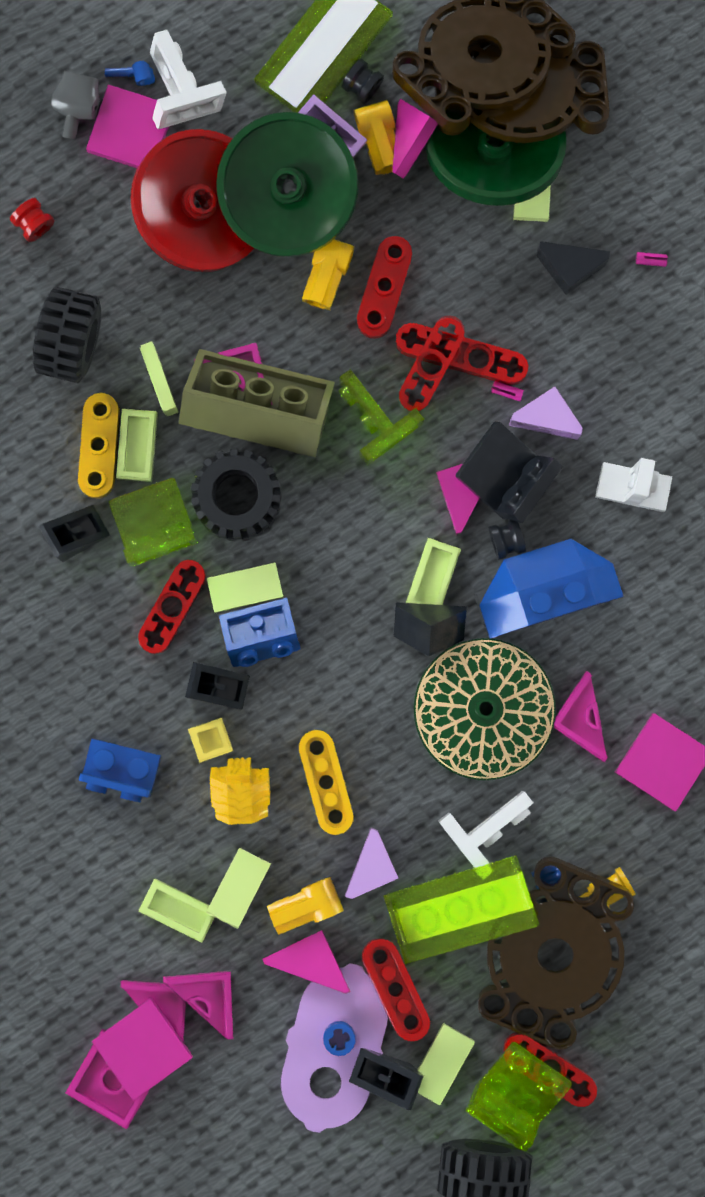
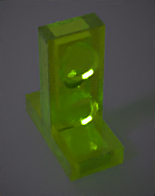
[338,369,424,466]

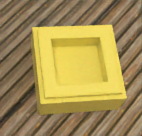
[188,718,233,763]

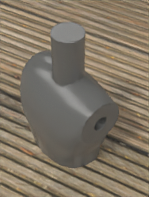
[51,71,100,140]

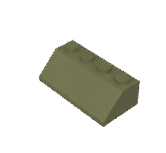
[179,349,335,457]

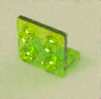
[109,478,198,567]
[465,1042,572,1152]

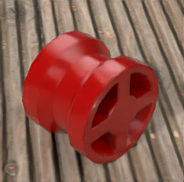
[10,198,55,242]

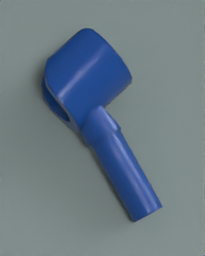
[105,61,155,86]

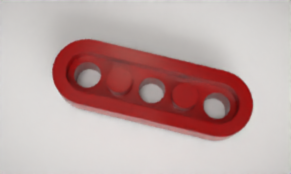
[357,236,412,339]
[362,938,430,1041]

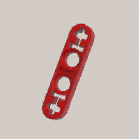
[396,323,528,385]

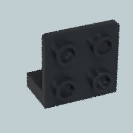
[456,421,563,523]

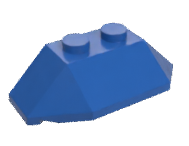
[479,539,624,639]

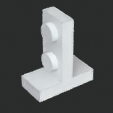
[150,30,227,130]
[595,458,672,512]
[438,791,533,879]

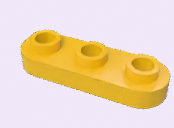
[78,393,120,499]
[299,730,353,835]

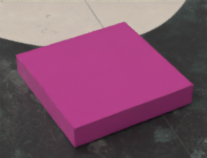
[86,84,169,168]
[614,713,705,812]
[91,997,193,1101]
[65,1029,150,1129]

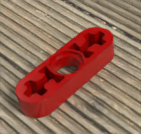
[399,316,465,411]
[138,560,206,654]
[503,1032,597,1107]

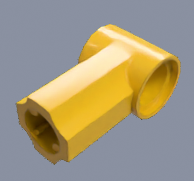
[353,100,396,175]
[302,239,355,310]
[267,877,344,935]

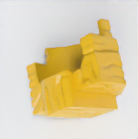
[210,757,271,825]

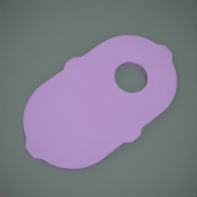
[281,963,388,1133]

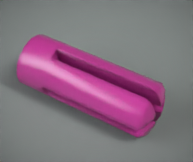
[636,252,668,267]
[491,381,524,402]

